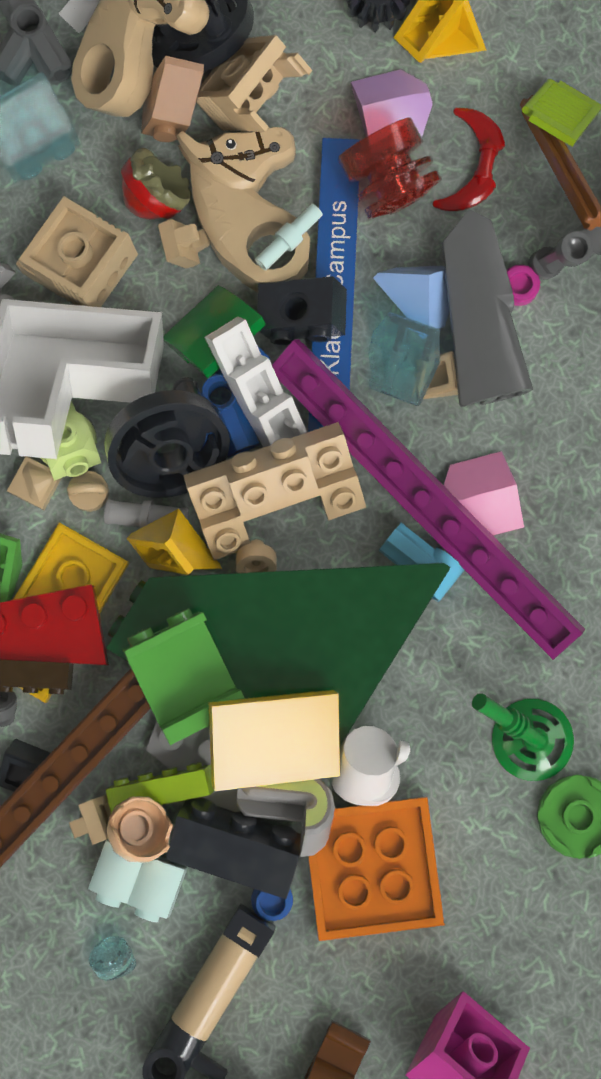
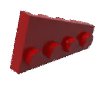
[0,584,109,666]

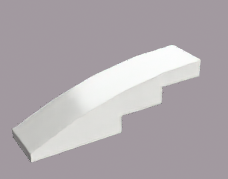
[205,316,307,447]

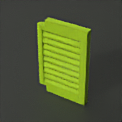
[522,79,601,147]

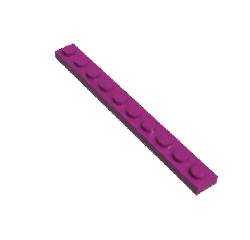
[272,339,585,660]

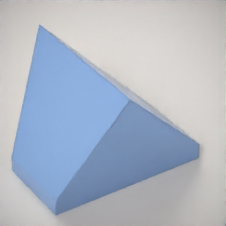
[373,266,449,337]

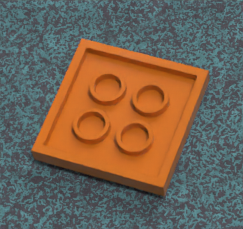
[308,796,445,941]

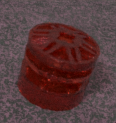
[338,117,442,220]

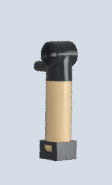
[142,904,276,1079]

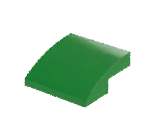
[163,285,266,379]

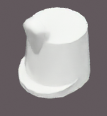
[329,726,410,806]

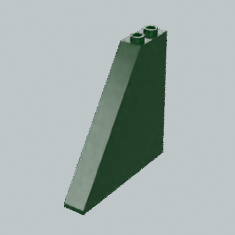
[106,563,451,747]

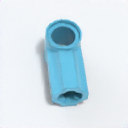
[379,523,464,602]

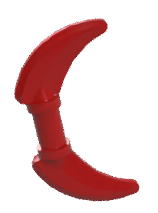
[433,108,505,211]

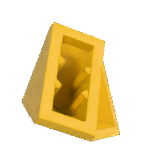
[393,0,486,63]
[126,508,222,575]

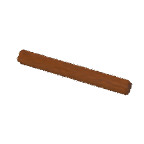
[520,95,601,231]

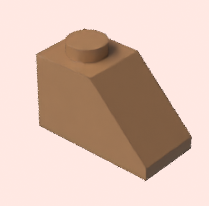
[141,56,204,142]

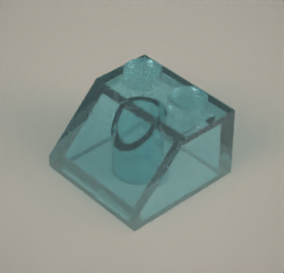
[0,72,80,183]

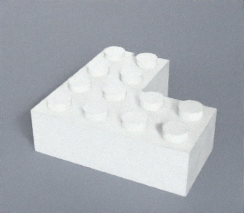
[0,299,164,459]

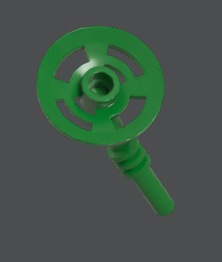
[472,693,574,781]

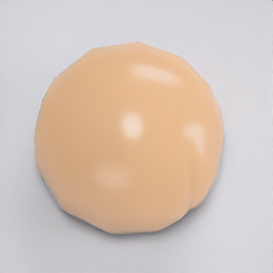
[107,797,173,863]

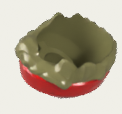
[121,148,191,220]

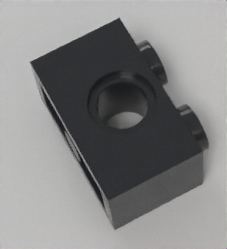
[257,276,347,345]

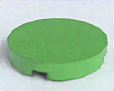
[537,775,601,859]

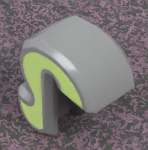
[236,779,335,857]

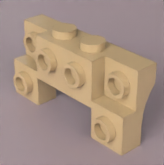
[184,422,366,560]

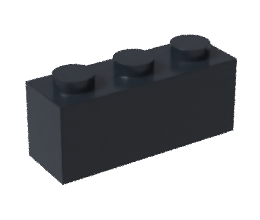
[166,798,301,899]

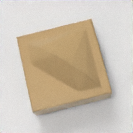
[7,456,62,511]

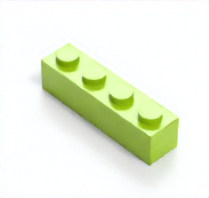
[105,762,214,813]

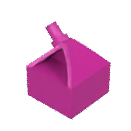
[405,991,530,1079]

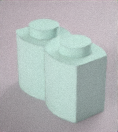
[88,840,188,922]

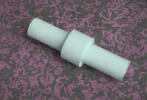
[255,204,323,271]

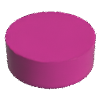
[506,265,540,306]

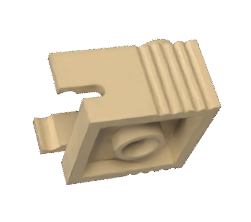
[196,35,313,132]
[16,196,138,307]

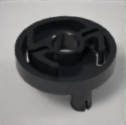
[152,0,254,72]
[104,377,230,498]

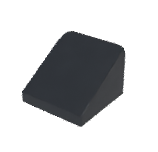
[0,739,51,792]

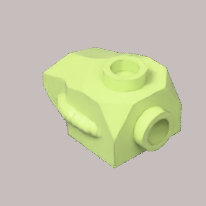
[40,401,101,481]

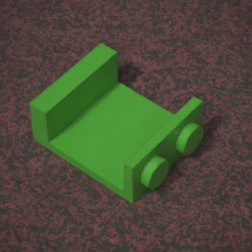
[122,608,245,745]

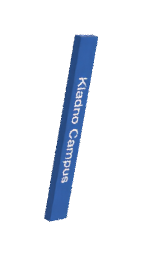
[308,138,361,432]

